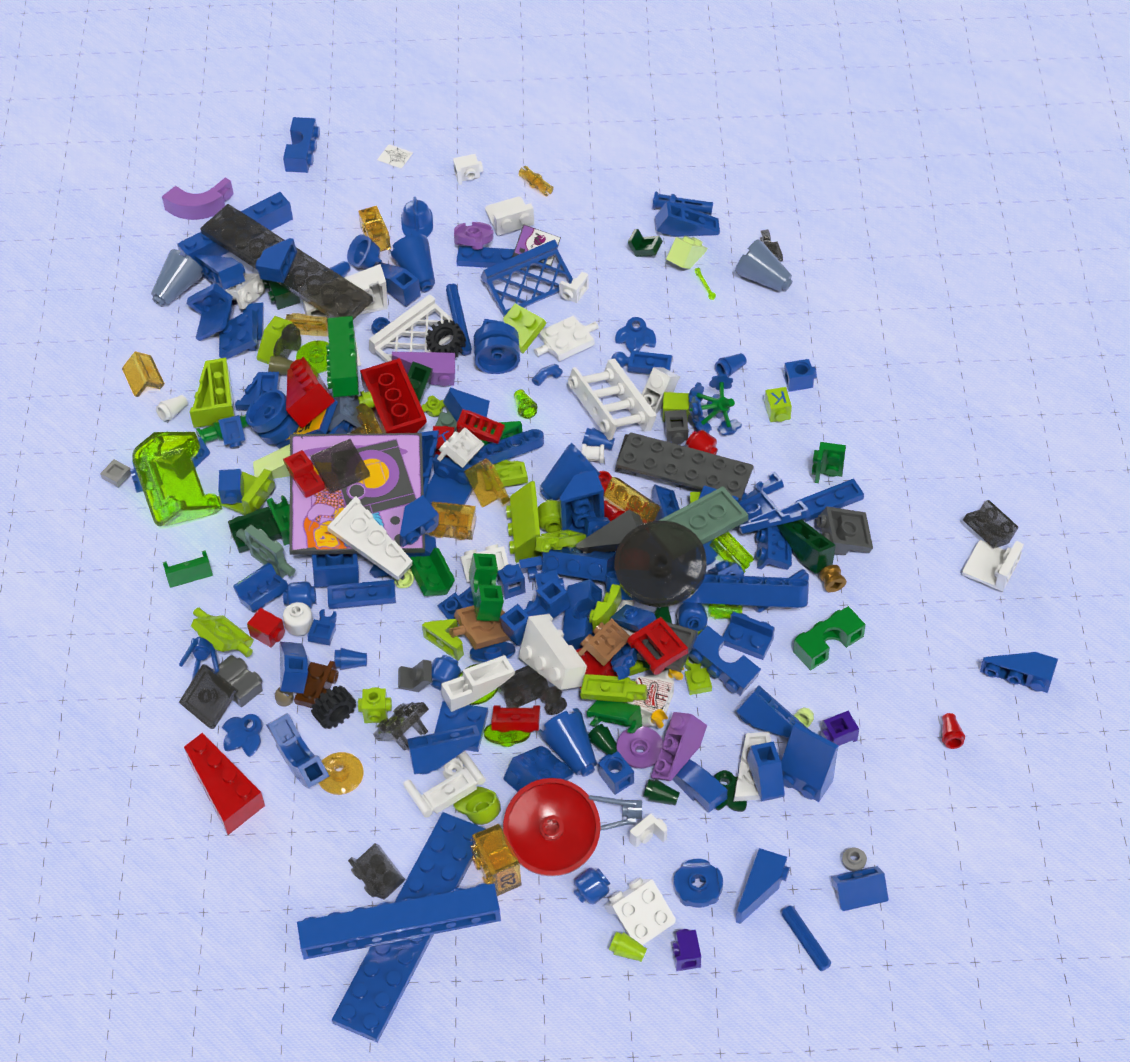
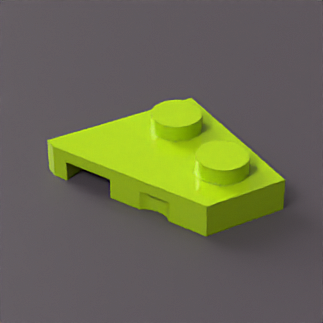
[481,460,528,490]

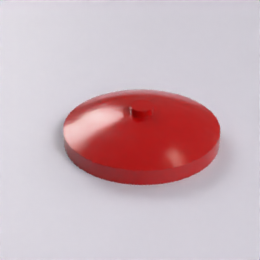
[503,778,601,877]

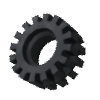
[426,320,466,358]
[311,685,356,729]

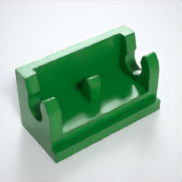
[266,495,290,546]
[162,550,213,588]
[587,700,642,734]

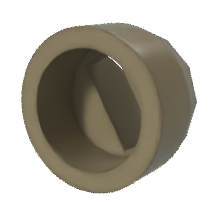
[275,687,294,707]

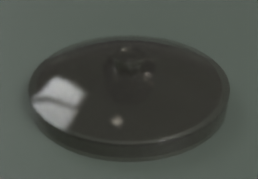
[615,521,707,607]

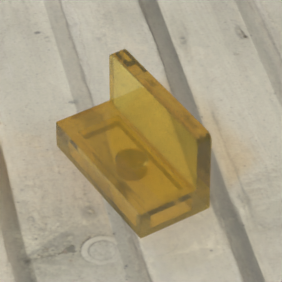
[285,313,328,337]
[122,351,165,397]
[464,458,510,507]

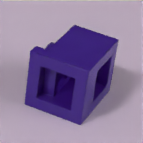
[820,710,859,746]
[672,929,702,972]

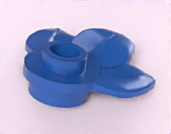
[615,317,656,353]
[222,714,262,757]

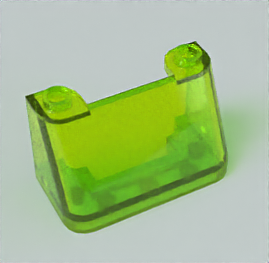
[132,432,222,526]

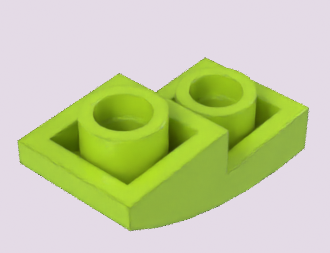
[589,584,622,630]

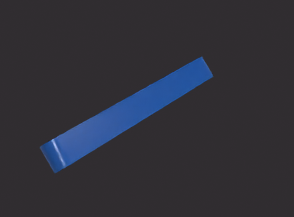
[606,570,809,608]

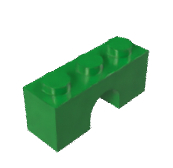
[469,553,504,621]
[793,606,866,671]

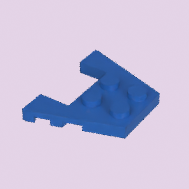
[737,471,810,534]

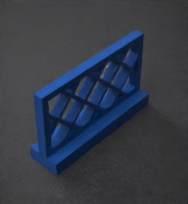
[480,239,573,317]

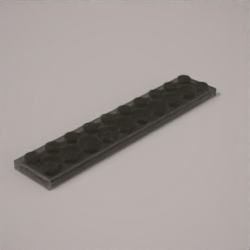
[200,204,373,320]

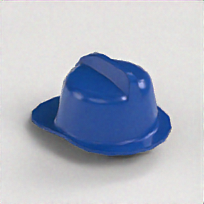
[401,196,433,237]
[347,234,382,269]

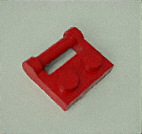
[627,617,688,675]
[491,705,541,733]

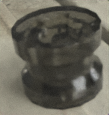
[539,686,567,715]

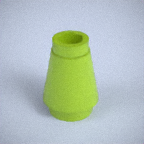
[609,931,648,962]

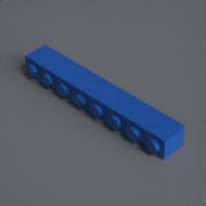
[297,883,501,960]

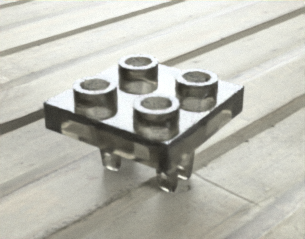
[373,702,429,751]

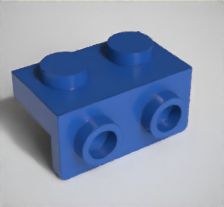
[233,563,288,612]

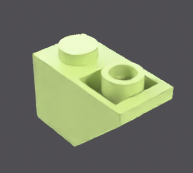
[666,236,708,269]

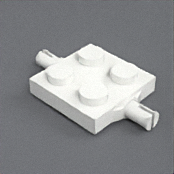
[534,315,599,361]

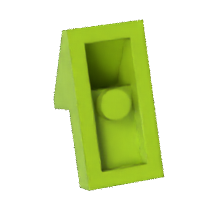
[422,619,464,661]

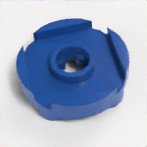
[674,859,723,908]

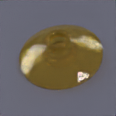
[318,752,364,795]

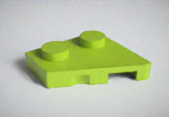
[503,303,547,354]

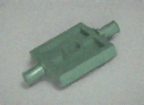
[236,525,296,578]

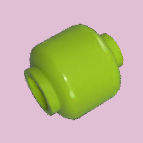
[538,500,561,532]

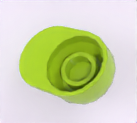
[453,786,501,825]

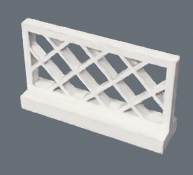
[369,294,453,362]

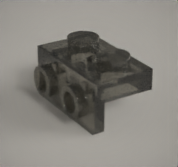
[348,843,405,900]

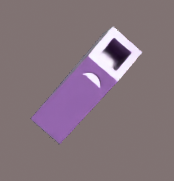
[651,712,707,781]

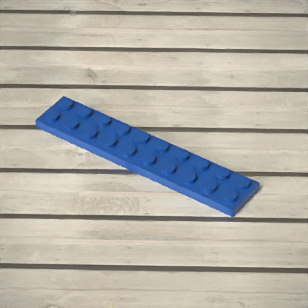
[332,812,487,1043]

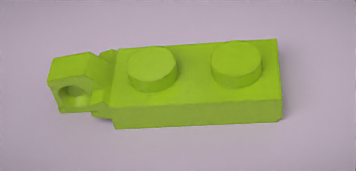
[535,529,586,552]
[580,674,648,702]

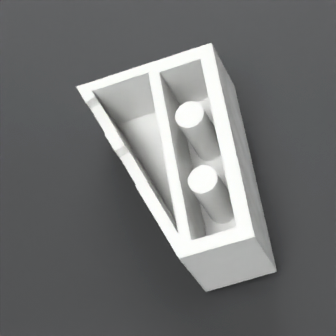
[518,614,587,690]

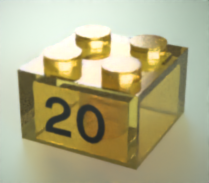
[470,824,522,896]

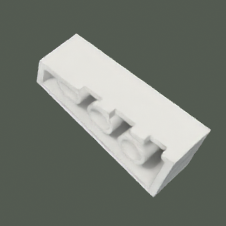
[302,264,388,325]

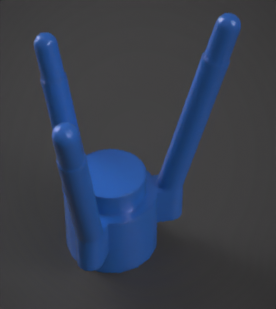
[179,636,219,684]

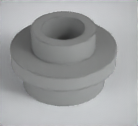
[842,847,867,871]

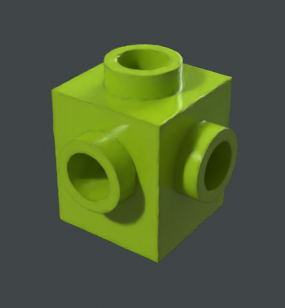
[358,687,392,723]

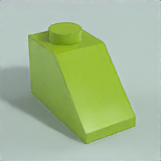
[256,316,296,364]

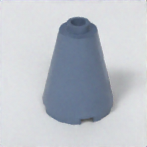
[735,239,793,292]
[151,249,204,306]

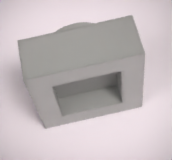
[100,459,131,487]

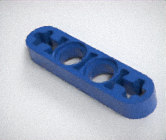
[468,429,544,469]

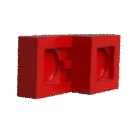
[283,450,325,498]

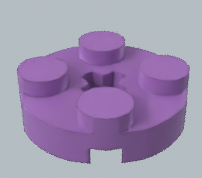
[454,222,494,249]

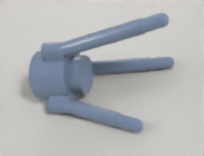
[588,795,642,831]

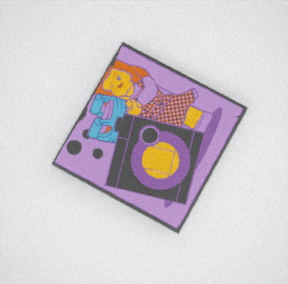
[289,433,425,555]

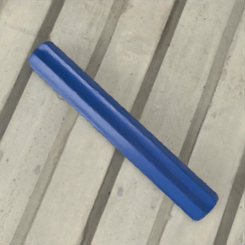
[446,283,472,355]

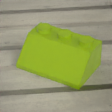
[506,481,542,563]

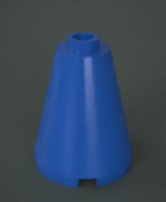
[390,234,435,292]
[540,442,600,500]
[539,708,597,777]

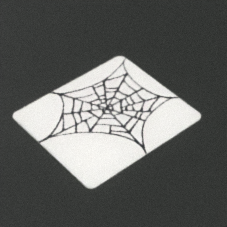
[377,144,413,169]

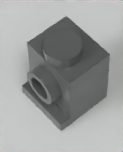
[665,410,689,444]

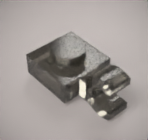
[760,229,783,262]

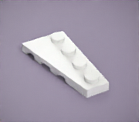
[327,496,412,581]

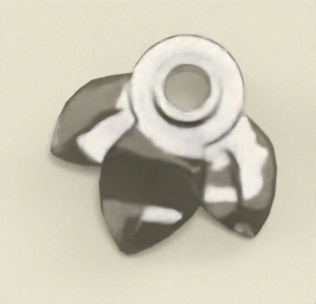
[273,324,302,359]

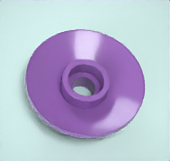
[617,726,663,768]

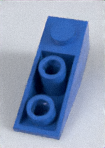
[375,262,421,306]
[279,641,308,693]
[980,652,1058,693]

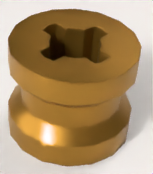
[819,565,847,592]

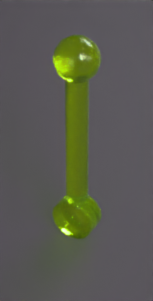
[695,267,716,300]

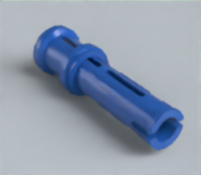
[653,191,713,215]

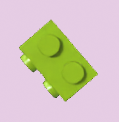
[217,468,275,515]

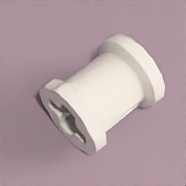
[582,444,604,464]

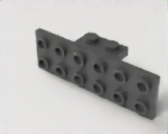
[616,432,754,500]

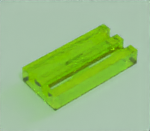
[710,531,754,573]

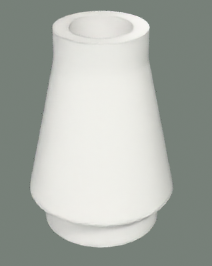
[156,394,188,421]

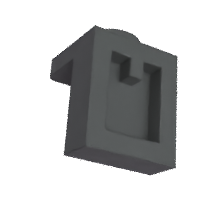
[398,659,432,692]

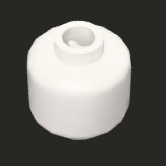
[283,602,313,636]

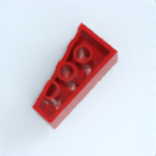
[286,357,335,428]
[184,732,265,835]

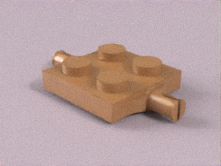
[449,605,511,649]

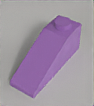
[392,351,455,386]

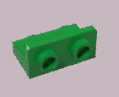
[811,442,846,484]
[410,548,455,596]

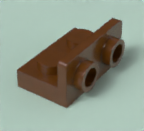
[294,660,339,709]

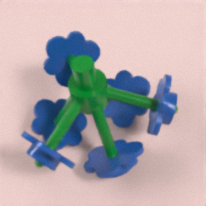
[689,374,742,435]

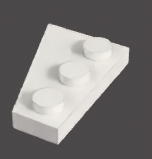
[733,732,779,801]

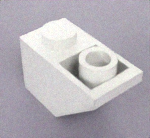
[641,367,681,414]

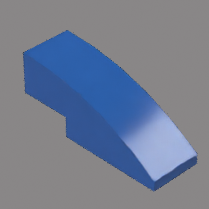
[672,759,727,813]

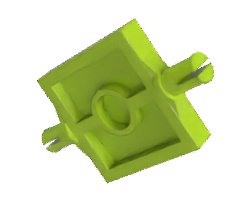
[190,607,254,657]

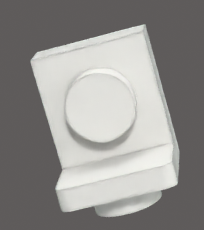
[559,271,589,303]
[629,813,668,848]

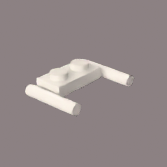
[403,751,486,818]

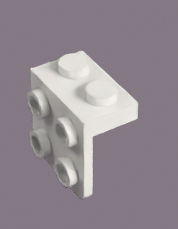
[485,196,535,236]
[604,877,676,945]

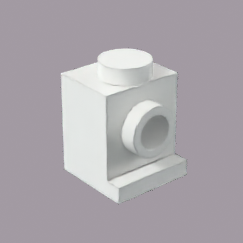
[453,153,484,185]

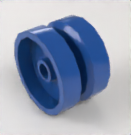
[473,322,520,374]
[246,390,299,445]

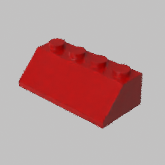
[360,358,427,433]

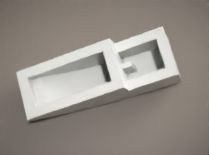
[441,655,515,712]

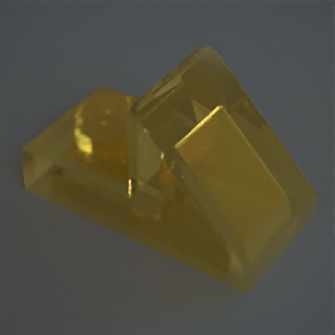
[350,403,382,434]

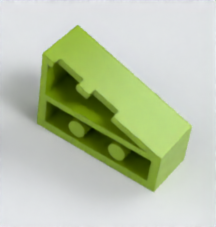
[189,358,235,428]

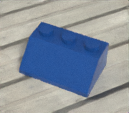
[560,469,604,533]

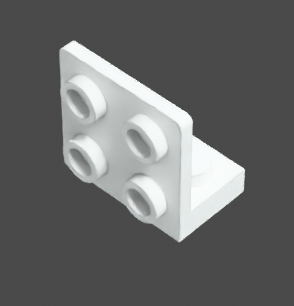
[962,540,1024,592]

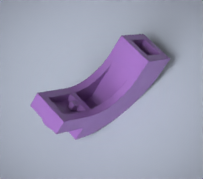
[162,177,234,220]

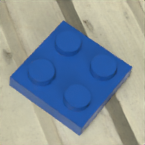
[219,309,257,359]
[434,701,488,752]

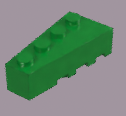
[326,316,359,397]

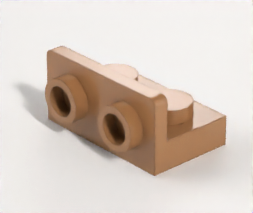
[578,619,630,666]

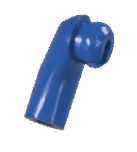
[532,364,563,386]

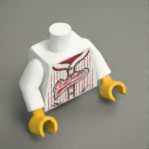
[627,667,684,729]

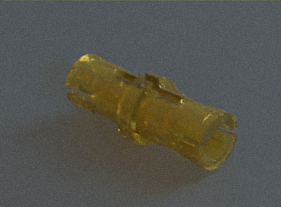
[518,165,554,197]

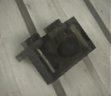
[963,500,1019,549]
[496,665,550,708]

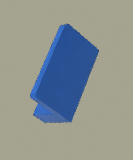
[831,866,889,911]

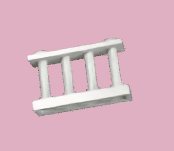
[567,359,657,440]

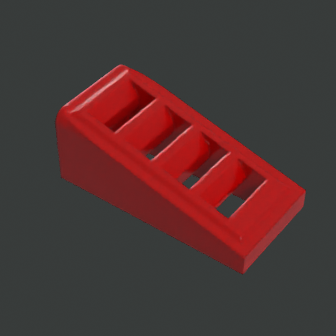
[457,409,505,444]

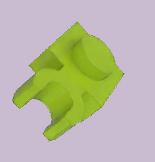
[684,658,712,695]

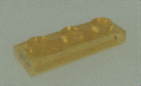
[604,477,661,526]

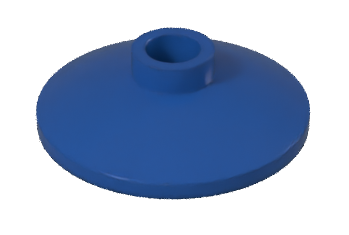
[470,642,516,662]

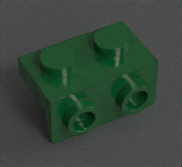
[228,507,281,553]

